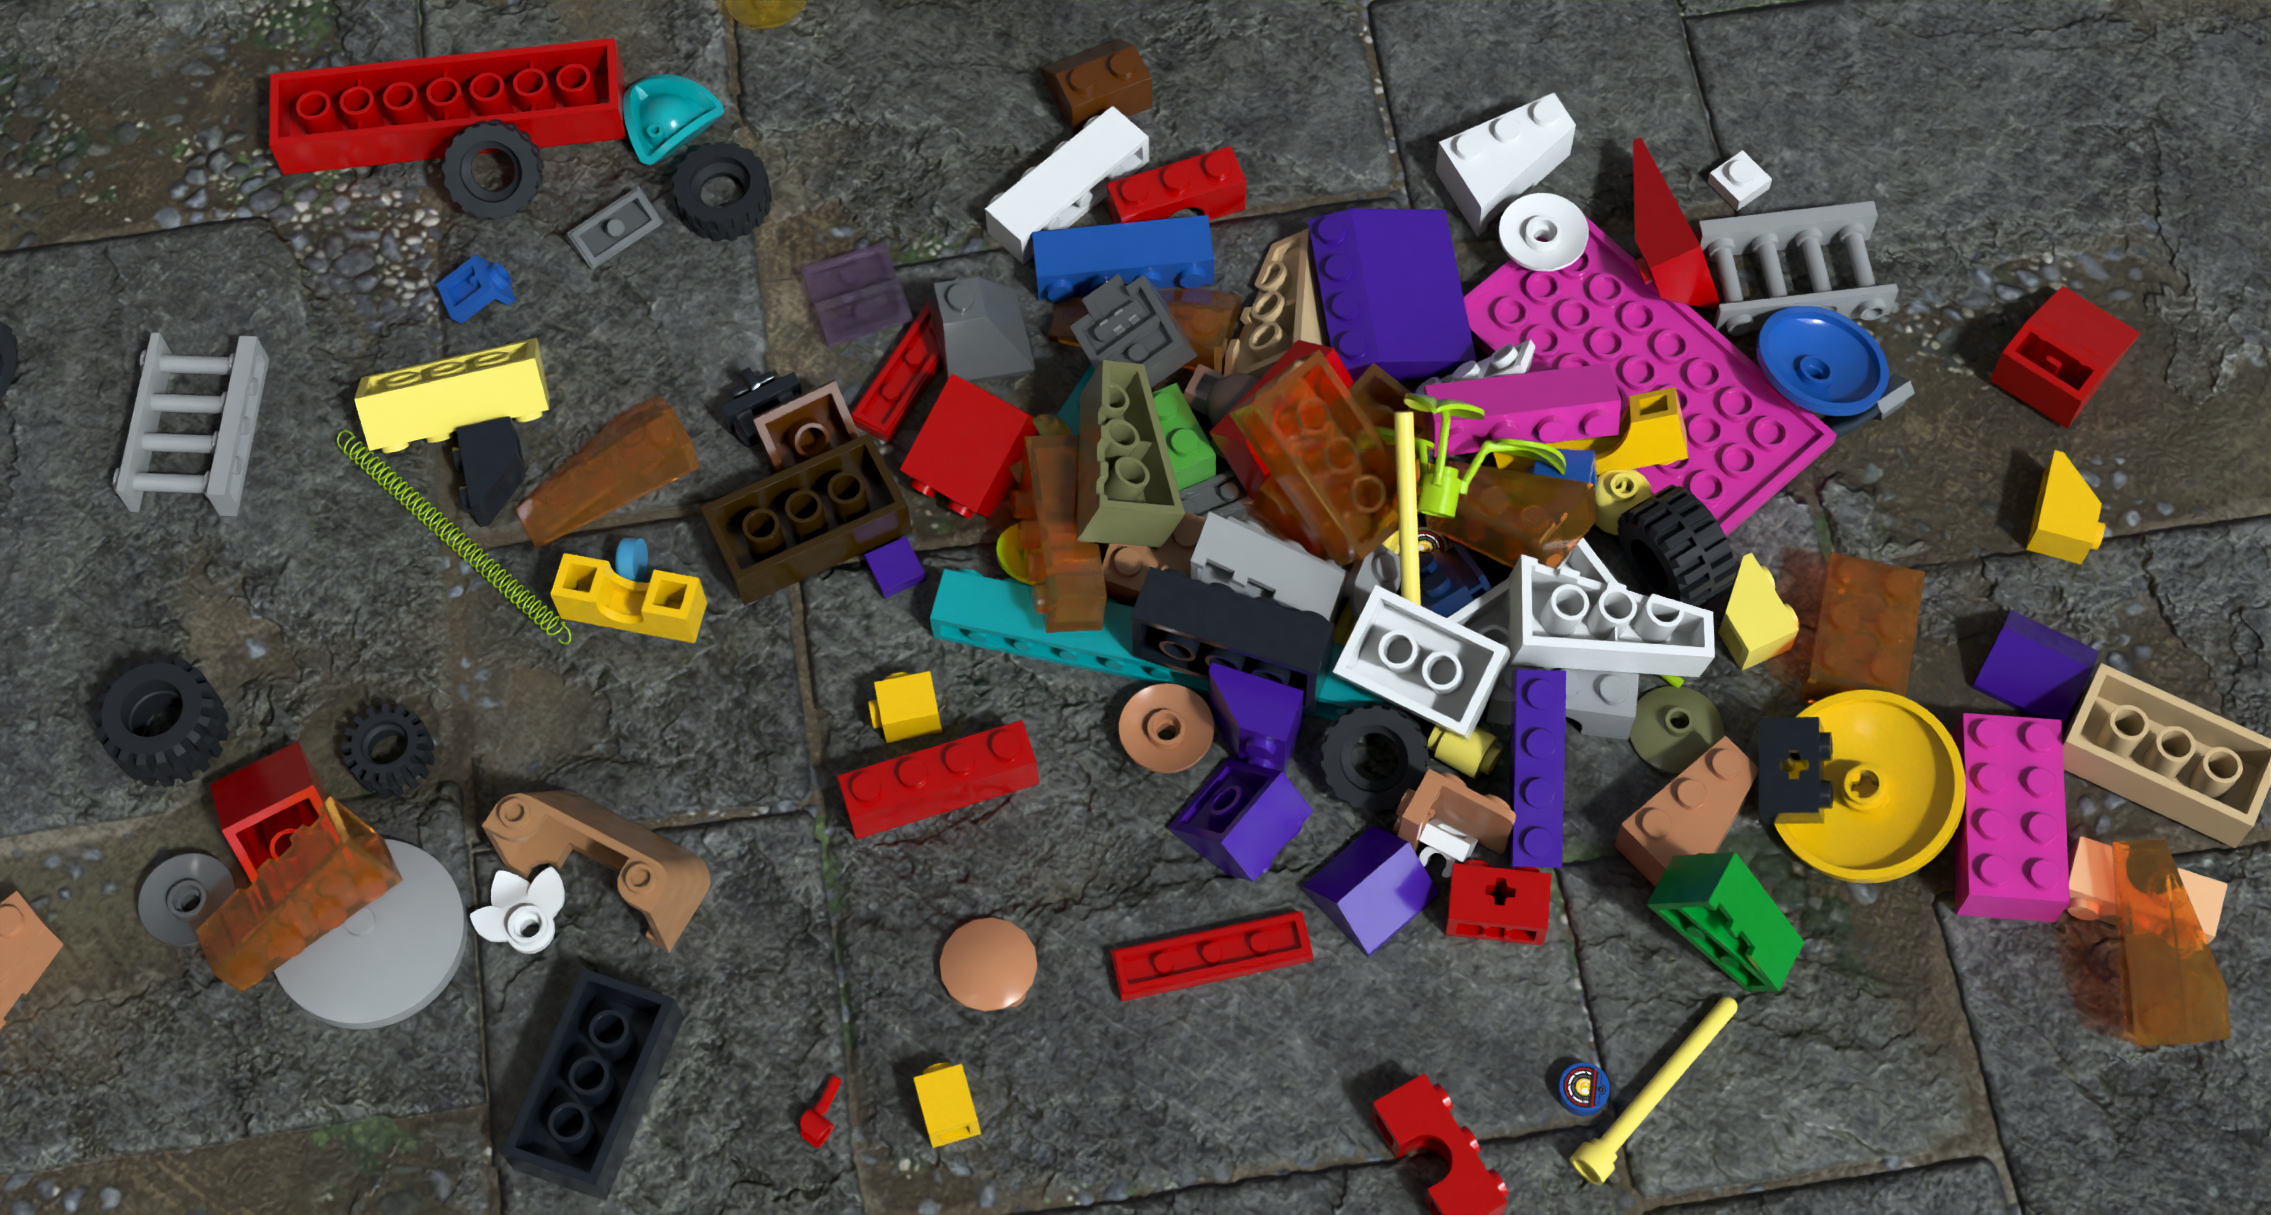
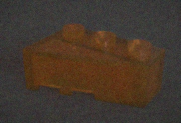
[1425,461,1597,569]

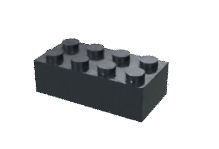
[1131,567,1335,713]
[501,968,684,1201]

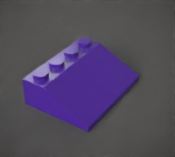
[1308,209,1477,396]

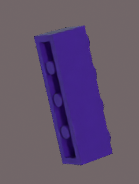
[1507,669,1566,868]

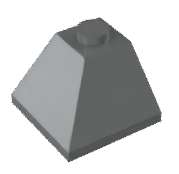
[928,277,1036,383]

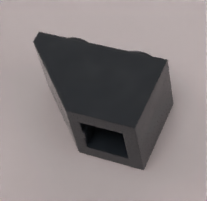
[452,416,526,527]

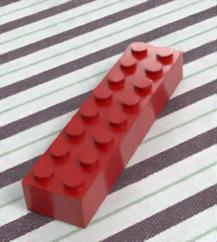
[269,38,627,175]

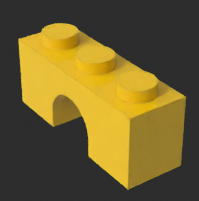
[550,553,707,643]

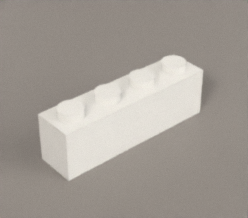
[985,106,1149,264]

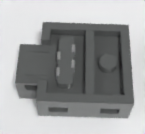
[1070,274,1198,388]

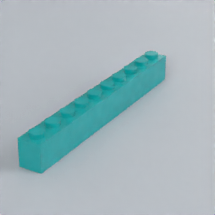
[930,569,1396,720]

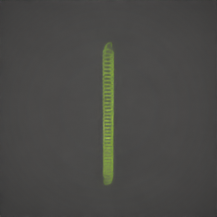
[337,430,571,645]

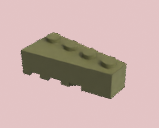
[1077,360,1185,547]

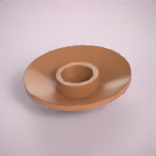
[1119,683,1214,773]

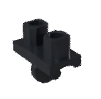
[720,367,802,447]

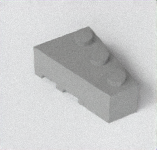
[1191,511,1345,622]

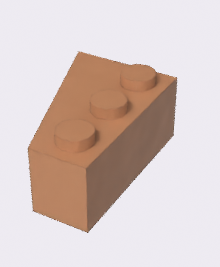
[1614,735,1759,887]
[0,891,64,1030]

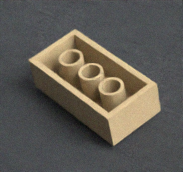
[2062,663,2271,848]

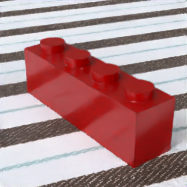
[837,720,1039,840]

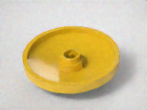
[1774,690,1966,884]

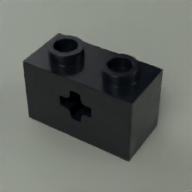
[1759,717,1833,824]

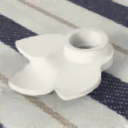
[470,867,565,954]

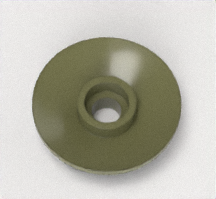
[1629,686,1724,775]

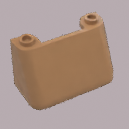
[482,790,711,953]

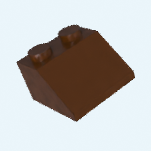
[1040,39,1152,136]

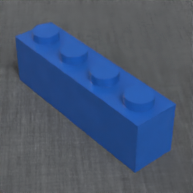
[1032,215,1214,302]

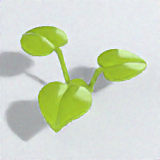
[1351,393,1566,518]

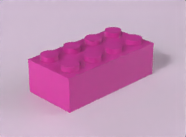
[1951,713,2070,923]

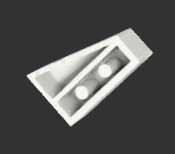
[1435,93,1576,237]

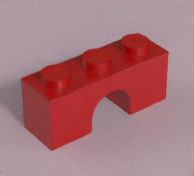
[1107,146,1246,224]
[1370,1073,1508,1215]

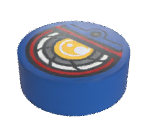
[1558,1063,1610,1116]

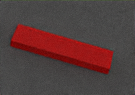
[850,299,942,444]
[1111,910,1313,1002]

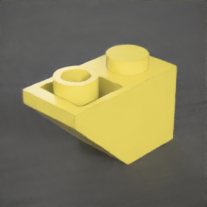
[1718,553,1799,671]

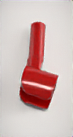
[800,1076,842,1148]

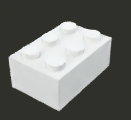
[1333,585,1511,741]

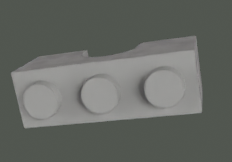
[1486,658,1639,740]

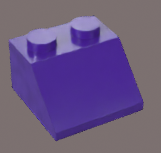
[1209,662,1304,774]
[1168,758,1313,882]

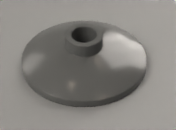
[138,853,237,947]

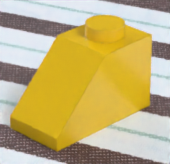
[2026,450,2105,564]

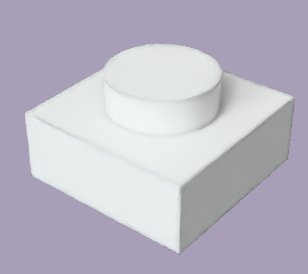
[1708,150,1772,211]

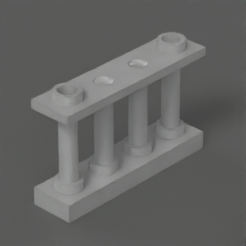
[1695,201,1898,336]
[113,333,269,516]

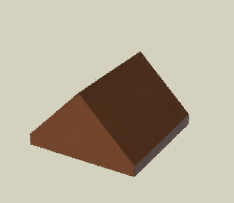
[751,379,860,474]

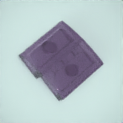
[801,242,913,347]

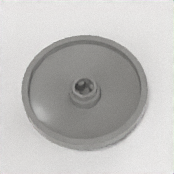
[269,839,468,1029]

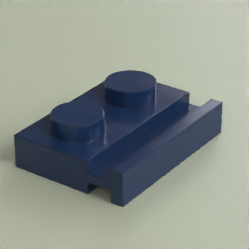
[1419,537,1492,617]

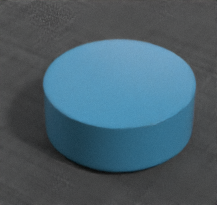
[616,537,648,582]

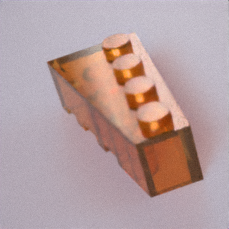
[196,796,403,993]

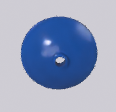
[1756,306,1889,416]

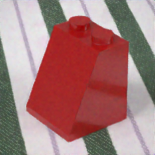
[899,373,1050,519]
[209,741,356,908]

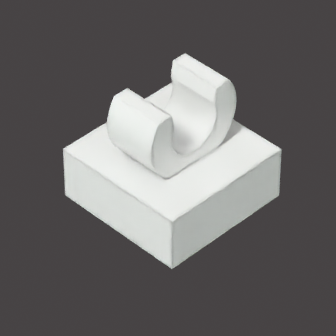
[1419,818,1479,878]

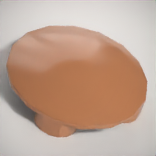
[939,917,1038,1012]

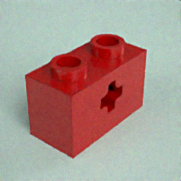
[1445,860,1551,946]

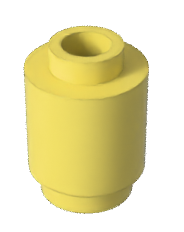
[1427,725,1502,779]

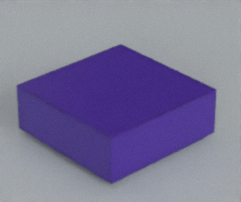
[864,536,926,599]

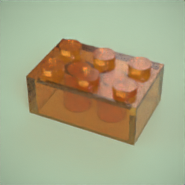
[1799,552,1925,704]

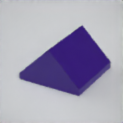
[1972,610,2099,727]
[1301,826,1439,958]

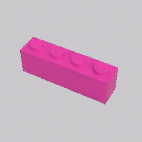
[1424,363,1621,457]

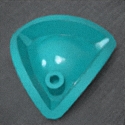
[623,74,724,165]

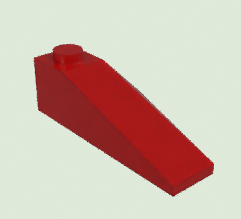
[1633,137,1721,309]

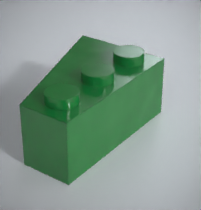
[1646,852,1805,992]

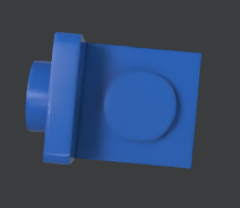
[436,254,516,324]

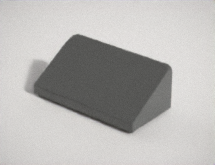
[564,186,664,271]

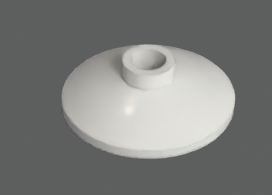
[1499,193,1589,271]

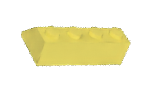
[354,338,549,453]

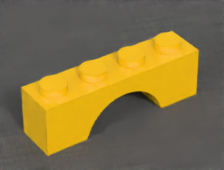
[1493,387,1689,493]

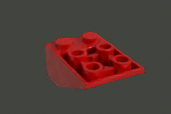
[1990,286,2140,429]

